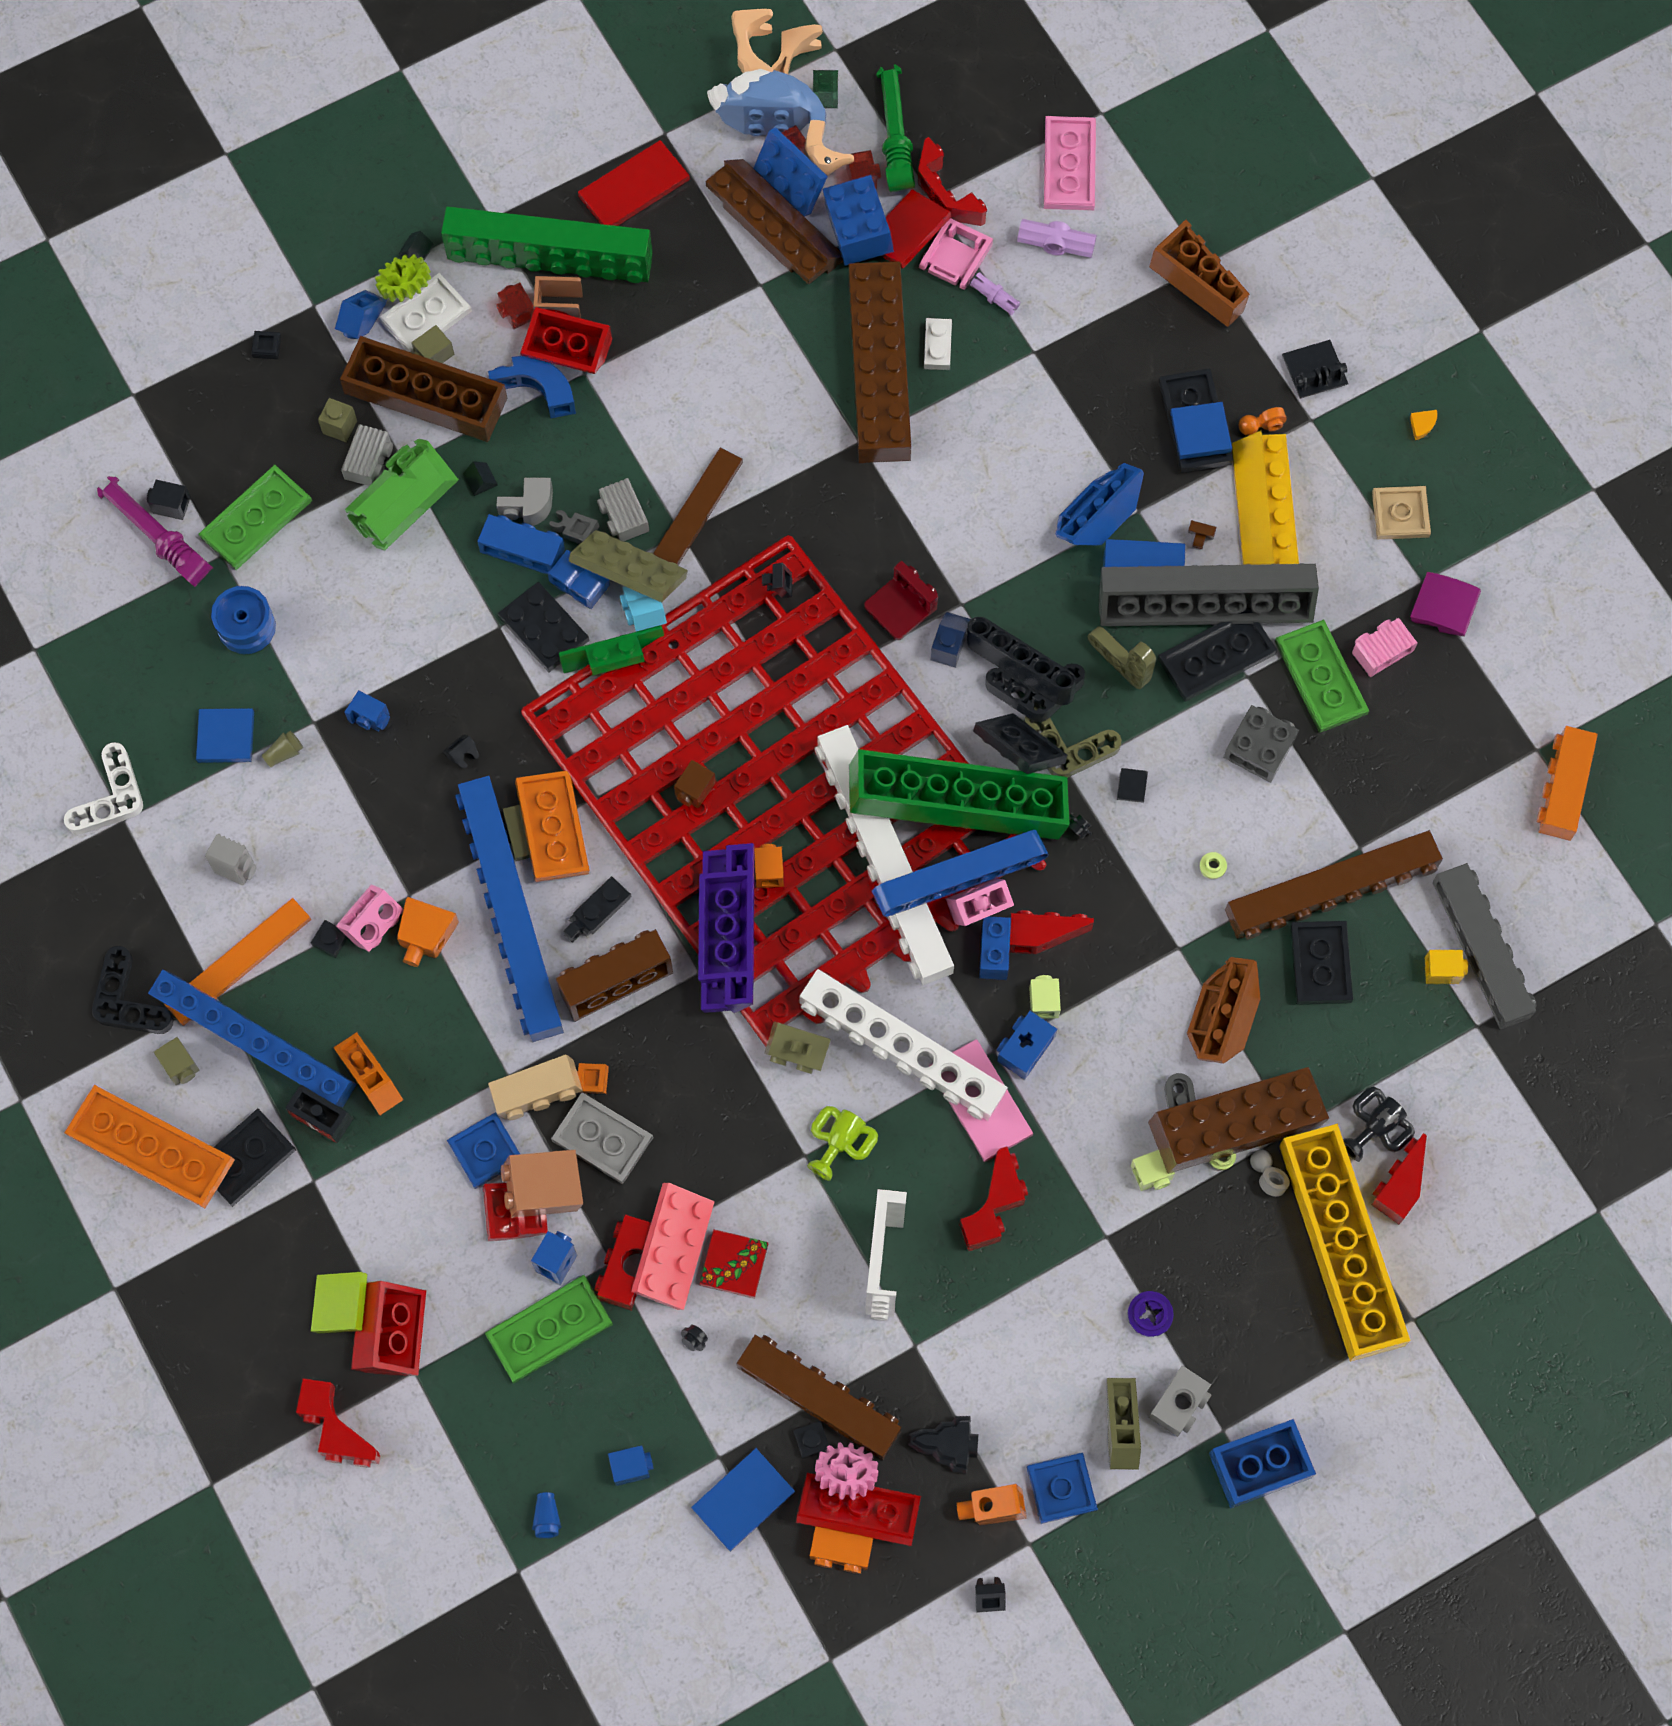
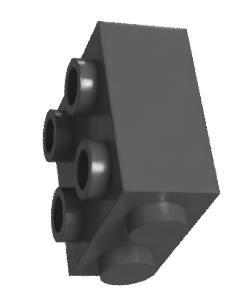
[1223,705,1299,783]

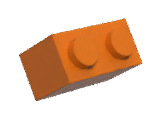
[810,1527,873,1574]

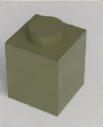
[411,325,455,363]
[318,398,357,442]
[154,1037,200,1085]

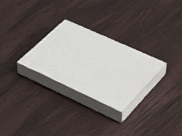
[379,273,472,353]

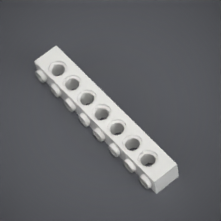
[799,969,1008,1121]

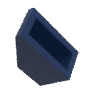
[930,612,971,668]

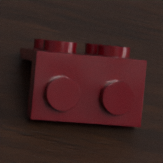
[864,561,938,640]

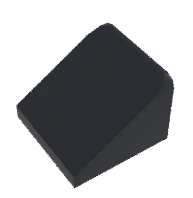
[1117,768,1148,803]

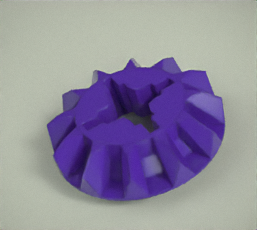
[1128,1291,1174,1337]

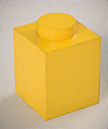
[1425,950,1468,984]

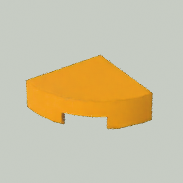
[1410,410,1437,440]

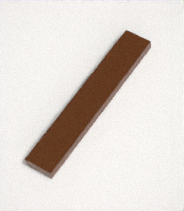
[653,447,743,566]

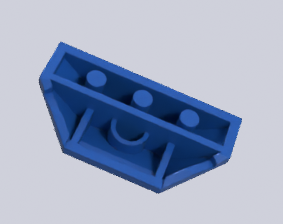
[1055,463,1144,545]

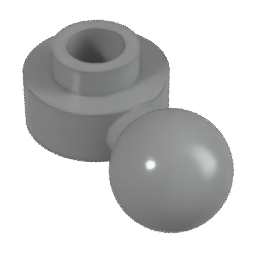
[1250,1150,1290,1196]

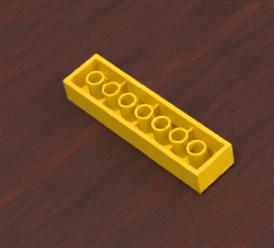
[1279,1123,1411,1362]

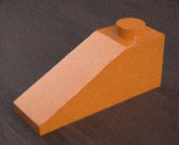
[333,1032,403,1115]

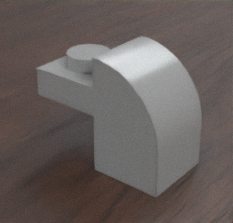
[497,478,553,526]

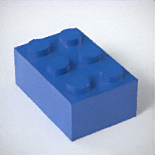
[822,175,894,265]
[1209,1419,1316,1508]

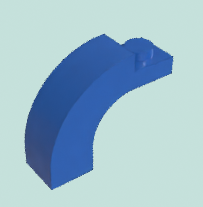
[488,356,576,418]

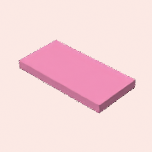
[1044,116,1096,210]
[929,1039,1033,1162]

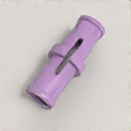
[970,272,1021,315]

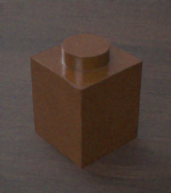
[674,760,716,808]

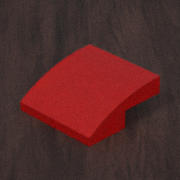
[483,1183,548,1242]

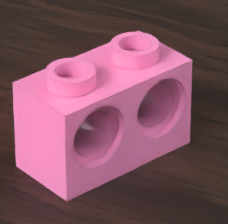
[336,884,404,952]

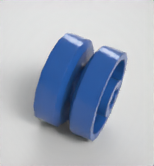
[211,586,276,654]

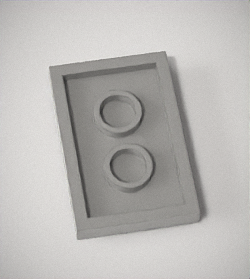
[551,1093,653,1184]

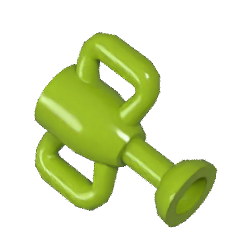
[807,1106,878,1181]

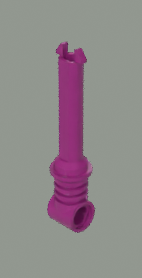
[97,476,213,587]

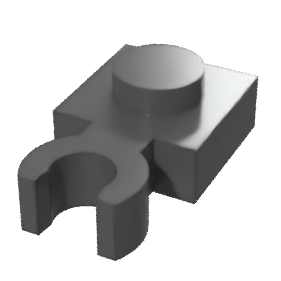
[549,510,600,544]

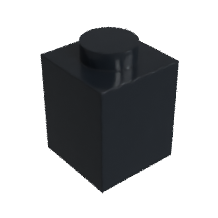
[146,479,191,520]

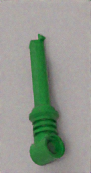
[877,64,915,193]

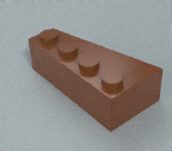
[1149,219,1250,327]

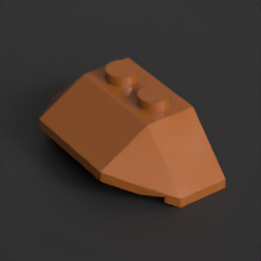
[1187,957,1260,1064]

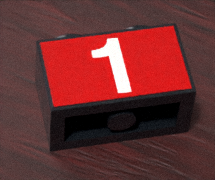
[285,1085,353,1143]

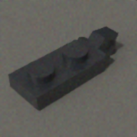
[563,876,632,943]

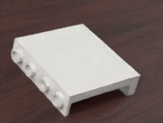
[866,1189,907,1321]

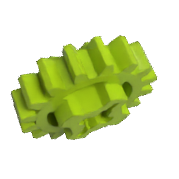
[375,254,431,302]

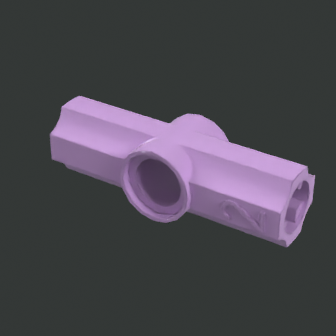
[1017,219,1097,258]

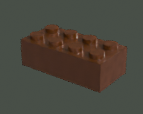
[556,929,673,1022]

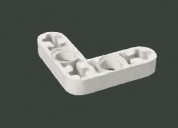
[64,743,143,835]

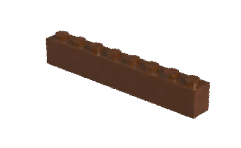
[1225,830,1443,940]

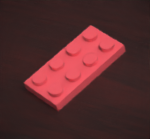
[631,1183,715,1310]

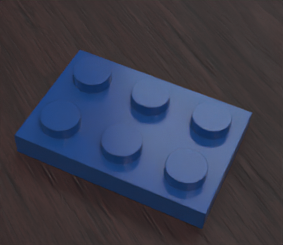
[753,128,828,217]

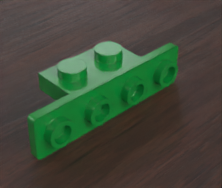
[559,625,664,676]

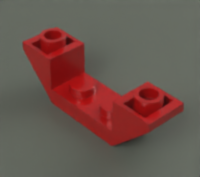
[918,137,987,226]

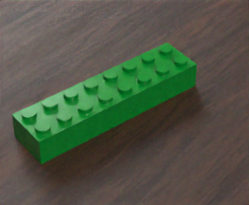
[441,206,653,283]
[849,749,1069,840]

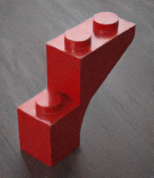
[959,1146,1028,1251]
[296,1379,380,1468]

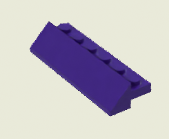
[698,843,754,1014]

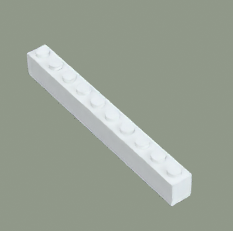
[815,725,954,986]

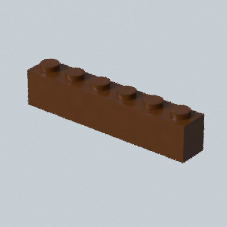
[736,1334,902,1461]

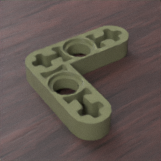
[1088,626,1156,689]
[1024,707,1122,778]

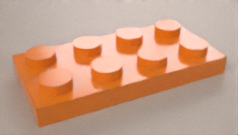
[515,771,590,882]

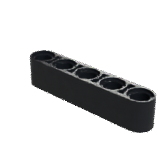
[967,617,1076,705]

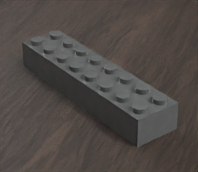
[1099,563,1319,626]

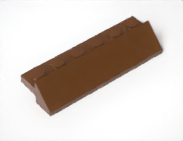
[705,159,843,284]

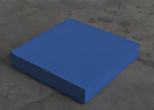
[1170,402,1232,459]
[196,709,254,763]
[447,1112,520,1189]
[1026,1453,1098,1524]

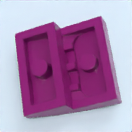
[1410,572,1481,637]

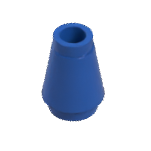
[532,1492,561,1538]

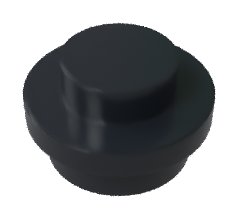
[681,1324,708,1351]

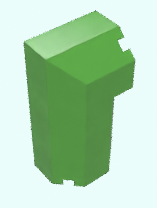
[345,438,459,551]

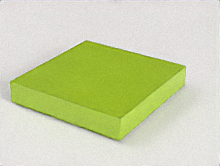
[311,1272,368,1333]

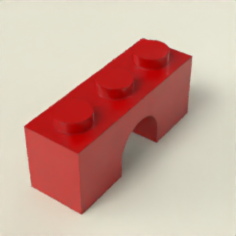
[595,1215,651,1311]

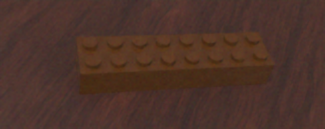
[849,262,911,463]

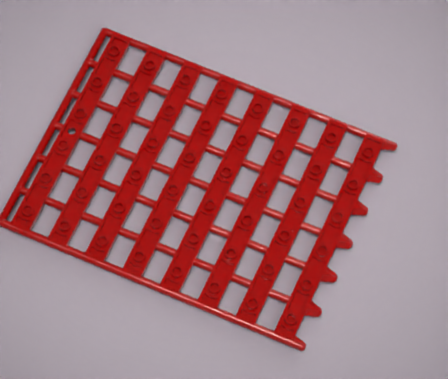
[521,535,1046,1047]

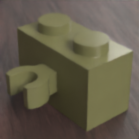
[764,1021,831,1074]

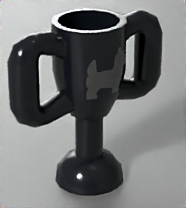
[1343,1086,1415,1162]

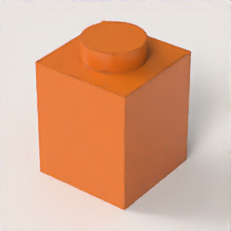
[754,844,784,888]

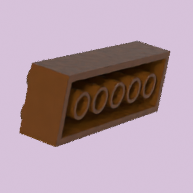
[340,336,508,442]
[1148,1067,1330,1174]

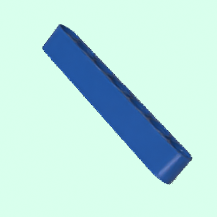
[872,830,1049,917]

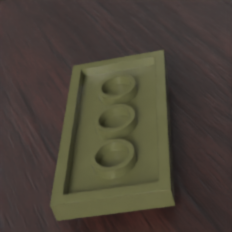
[569,530,688,603]

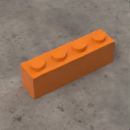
[1536,726,1598,841]

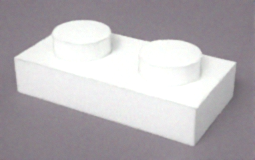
[924,318,952,370]

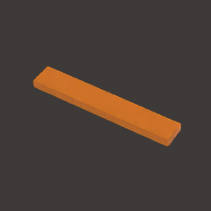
[164,898,312,1026]

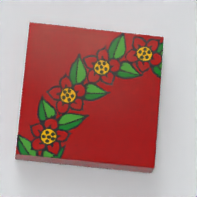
[700,1229,769,1299]

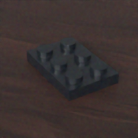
[497,581,590,673]
[973,713,1068,774]
[1290,921,1353,1004]
[214,1108,296,1207]

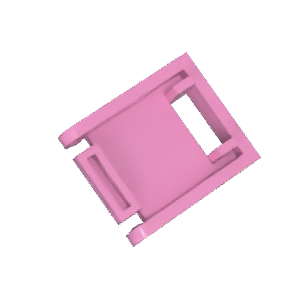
[919,218,993,290]

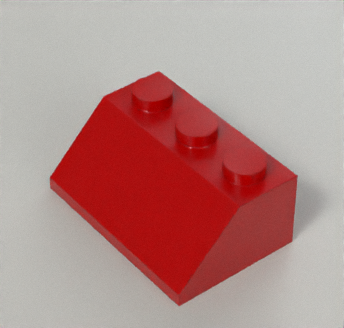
[520,307,612,374]
[351,1281,426,1376]

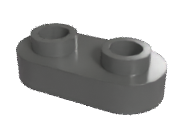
[1164,1073,1196,1109]

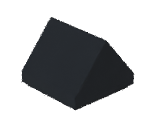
[399,231,434,260]
[463,461,498,496]

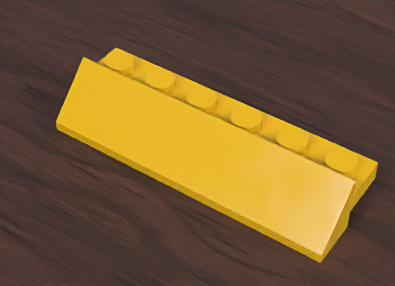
[1232,431,1299,565]

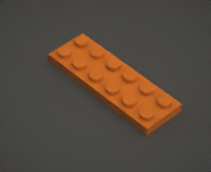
[64,1085,235,1209]

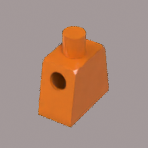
[397,897,459,967]
[957,1484,1027,1525]

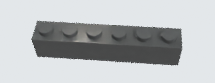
[1432,863,1537,1030]

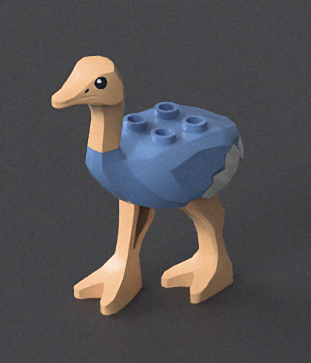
[707,9,854,176]

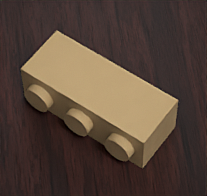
[488,1055,583,1121]

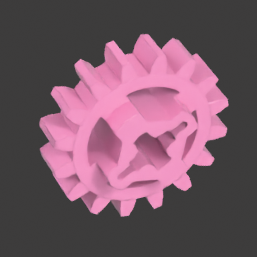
[815,1442,878,1500]

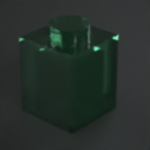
[813,70,838,109]

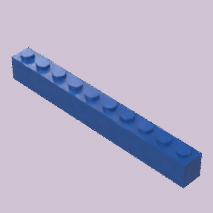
[455,776,564,1042]

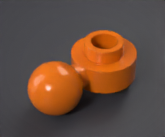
[1239,407,1287,436]

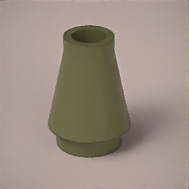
[262,730,303,768]

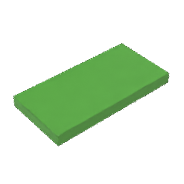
[199,465,312,570]
[1275,619,1369,733]
[485,1275,613,1384]

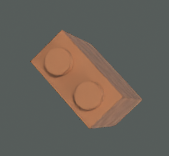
[501,1150,583,1218]

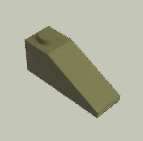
[1107,1378,1141,1470]

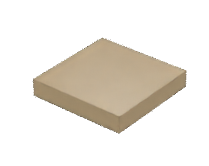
[1372,486,1431,540]

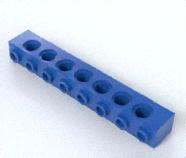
[148,969,357,1108]

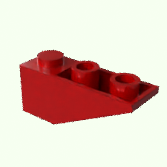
[1009,910,1094,954]
[1371,1133,1427,1225]

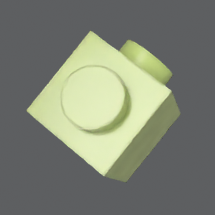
[1131,1150,1175,1191]

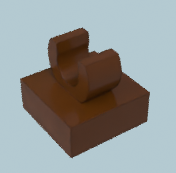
[1188,520,1217,549]

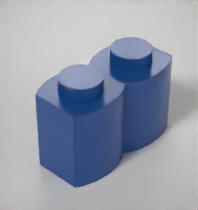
[548,550,610,609]

